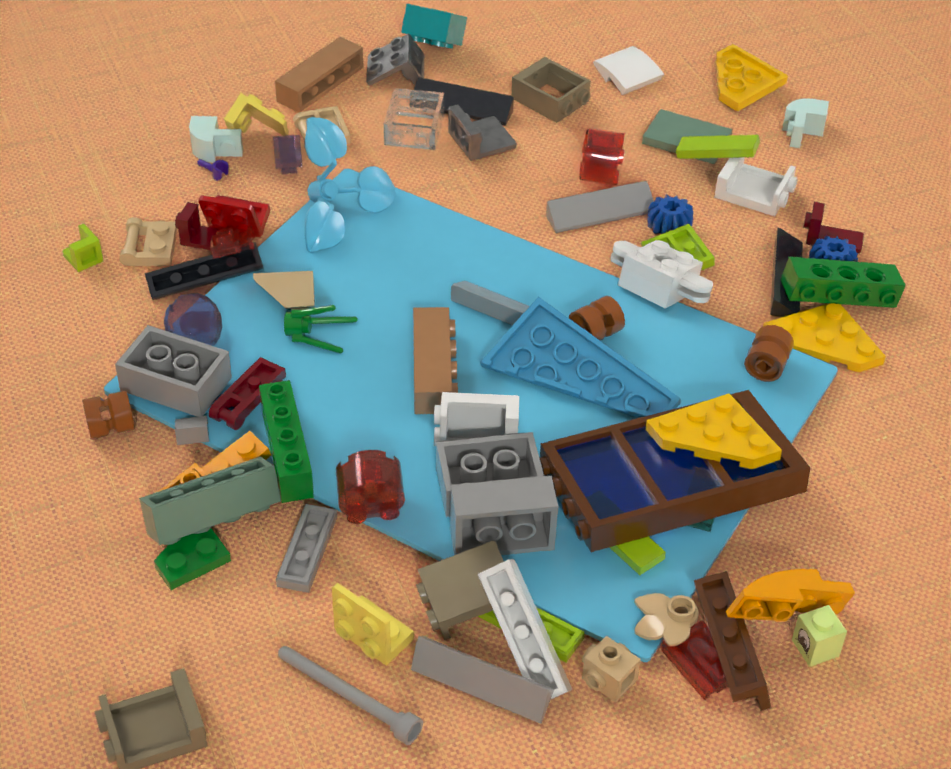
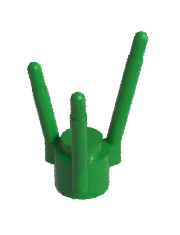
[284,305,358,353]

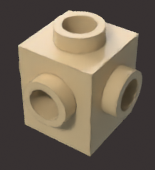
[582,636,641,702]

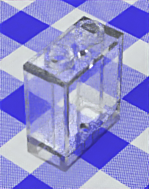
[384,88,444,150]

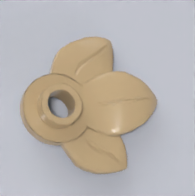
[634,593,699,646]

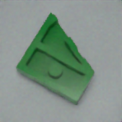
[154,528,231,590]

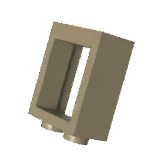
[511,57,591,123]

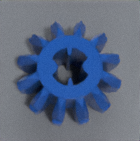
[647,194,694,234]
[809,235,858,262]

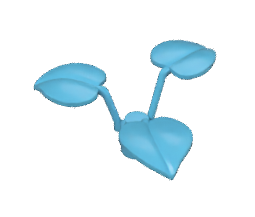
[305,117,396,252]

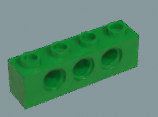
[780,257,906,308]
[259,380,314,503]

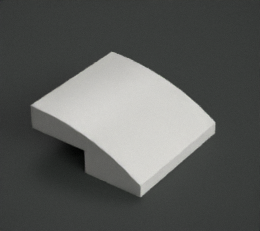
[593,46,664,95]

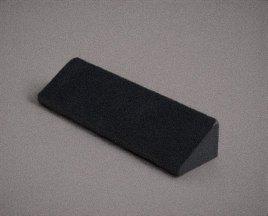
[410,77,514,126]
[770,228,803,317]
[145,242,264,300]

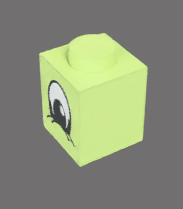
[792,605,847,667]

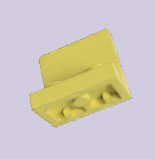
[224,93,289,137]
[332,583,414,666]

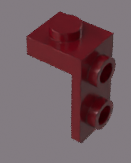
[175,202,242,252]
[803,202,864,254]

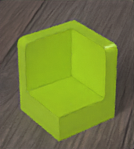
[62,223,103,272]

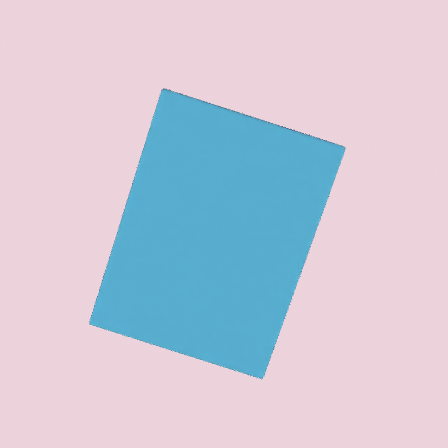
[104,169,838,662]

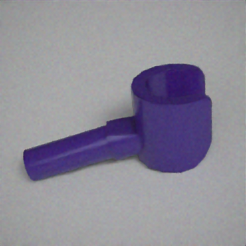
[197,159,229,180]

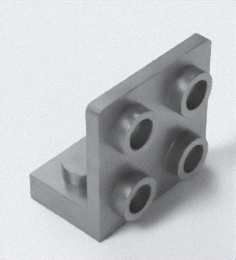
[366,34,424,86]
[448,104,516,161]

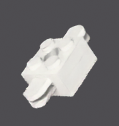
[610,240,713,309]

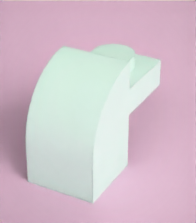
[782,98,829,148]
[189,116,243,163]

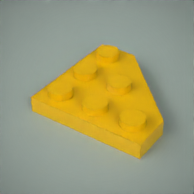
[715,44,788,112]
[763,303,886,372]
[646,393,782,469]

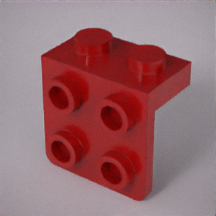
[198,195,271,238]

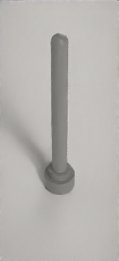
[278,646,423,745]

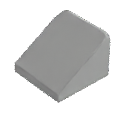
[175,416,209,445]

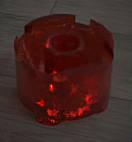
[579,128,625,186]
[335,450,405,524]

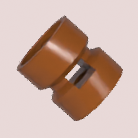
[569,295,625,341]
[744,325,794,382]
[82,390,135,439]

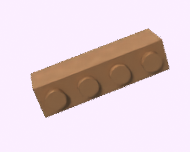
[275,37,364,112]
[413,307,458,414]

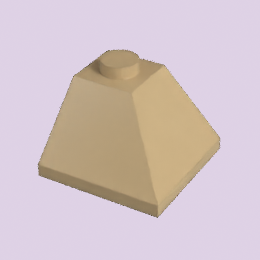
[253,271,315,310]

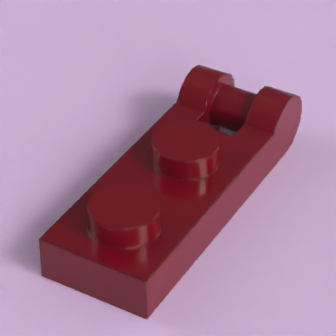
[209,357,286,430]

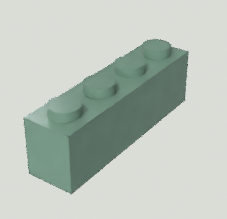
[139,457,281,545]

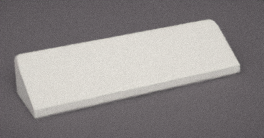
[478,559,572,699]

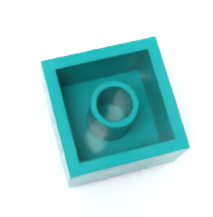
[401,4,468,49]

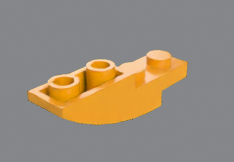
[158,430,272,492]
[726,569,855,622]

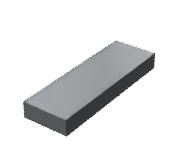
[276,504,337,593]

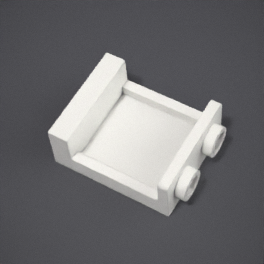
[714,157,798,216]
[434,392,519,446]

